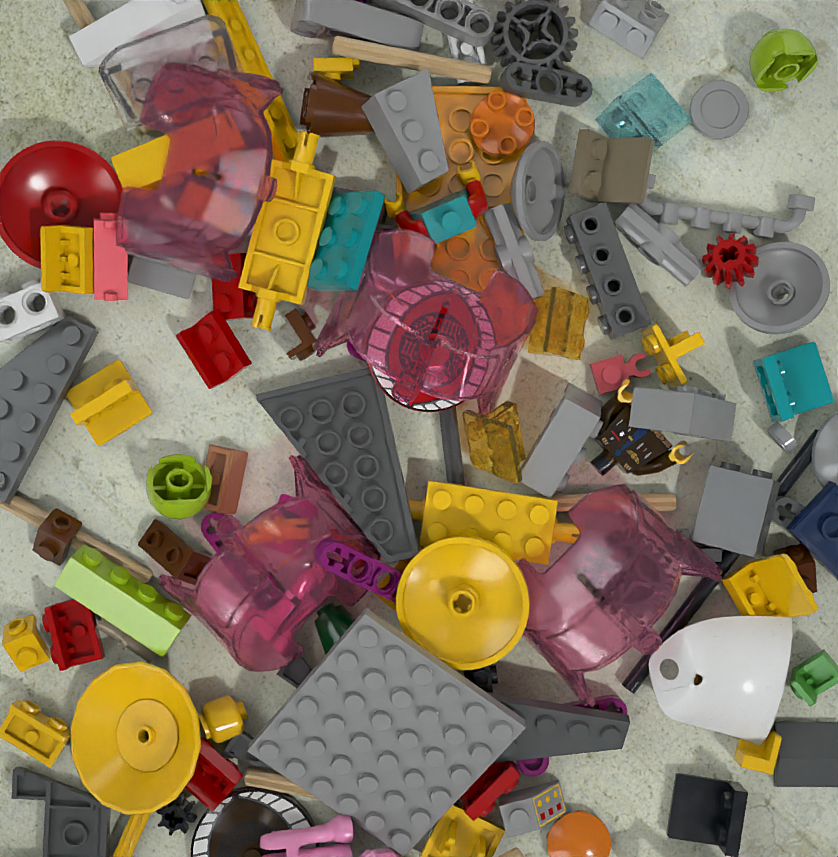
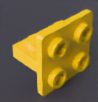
[640,324,706,388]
[66,360,153,446]

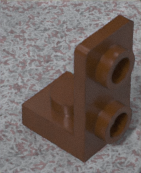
[138,519,216,586]

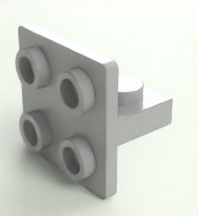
[588,0,669,59]
[127,221,206,299]

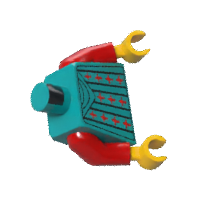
[384,160,488,245]

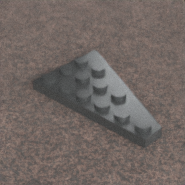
[0,316,99,504]
[256,368,420,563]

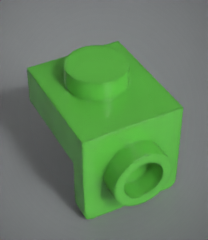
[790,649,838,707]

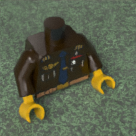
[590,379,694,476]

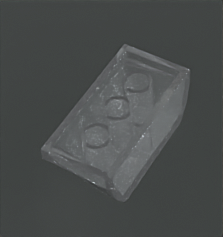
[98,15,250,131]

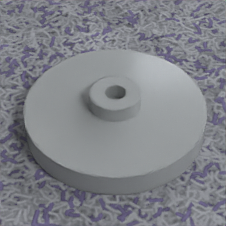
[689,80,749,140]

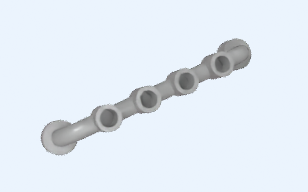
[637,174,815,238]

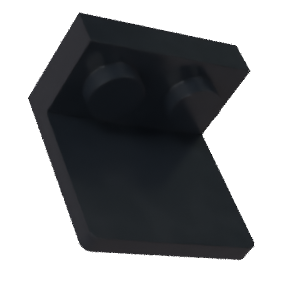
[666,773,748,857]

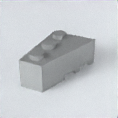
[361,68,449,194]
[516,383,603,499]
[629,385,737,442]

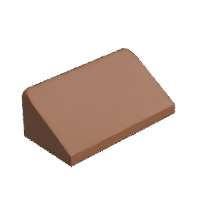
[203,444,248,514]

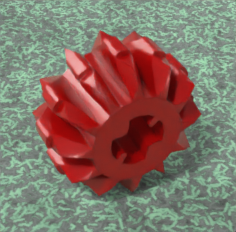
[702,232,759,290]

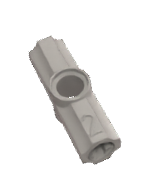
[484,203,545,305]
[614,204,705,287]

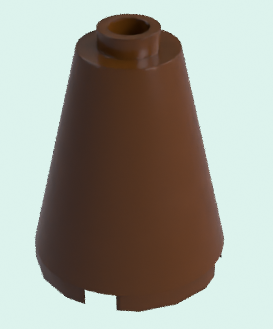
[300,72,376,138]

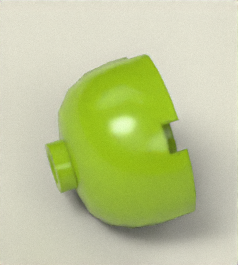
[749,29,818,92]
[146,454,212,520]

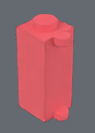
[94,213,128,301]

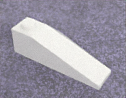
[69,0,216,68]

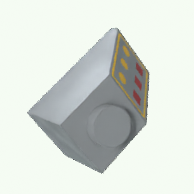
[498,780,567,838]

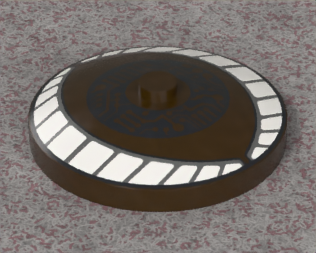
[191,786,320,857]

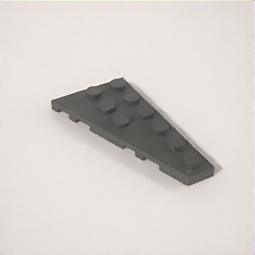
[486,692,630,763]

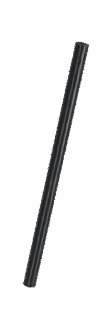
[622,429,819,694]

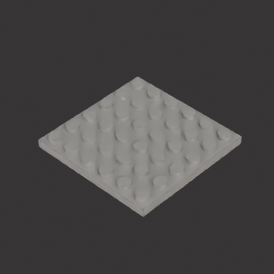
[247,608,526,856]

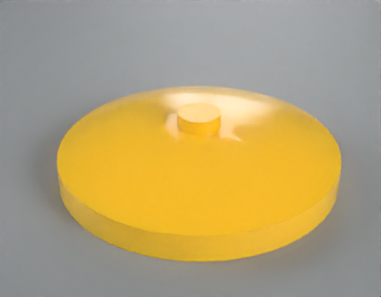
[396,536,530,670]

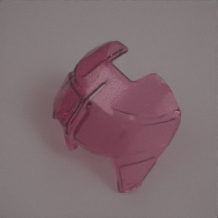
[116,62,284,282]
[314,229,538,430]
[158,455,381,672]
[517,484,723,707]

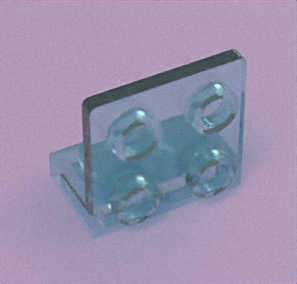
[595,73,691,155]

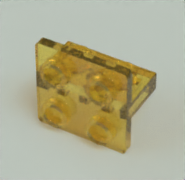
[527,287,589,361]
[462,401,526,484]

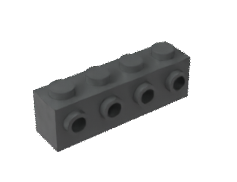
[564,202,651,340]

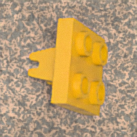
[419,803,505,857]

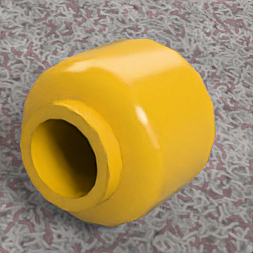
[199,695,248,743]

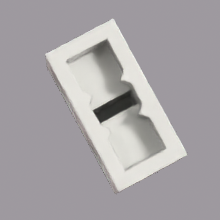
[0,279,66,344]

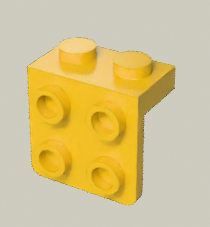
[721,553,818,617]

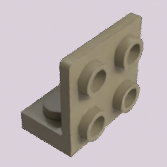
[568,129,654,204]

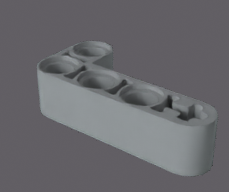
[290,0,424,52]

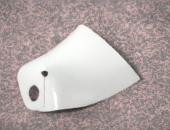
[649,616,792,746]

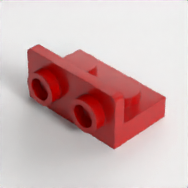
[176,309,252,389]

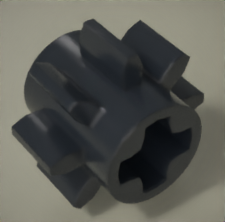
[156,792,197,836]

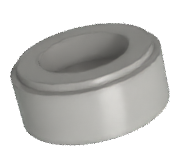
[767,422,798,453]

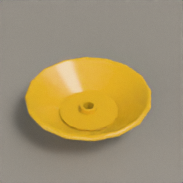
[70,661,201,815]

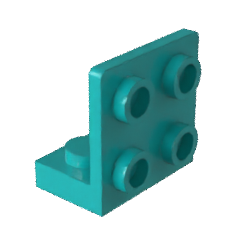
[753,342,834,422]

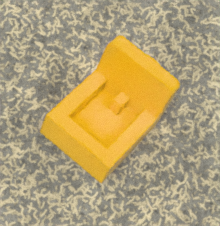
[313,57,360,82]
[2,614,51,672]

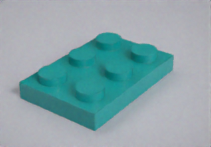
[307,190,385,291]

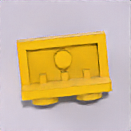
[40,225,94,295]
[0,699,71,768]

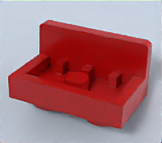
[210,253,258,321]
[42,599,105,671]
[185,737,244,811]
[459,761,520,821]

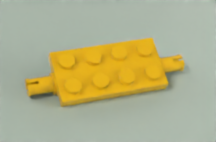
[238,131,336,331]
[408,480,586,565]

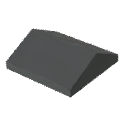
[774,721,838,787]

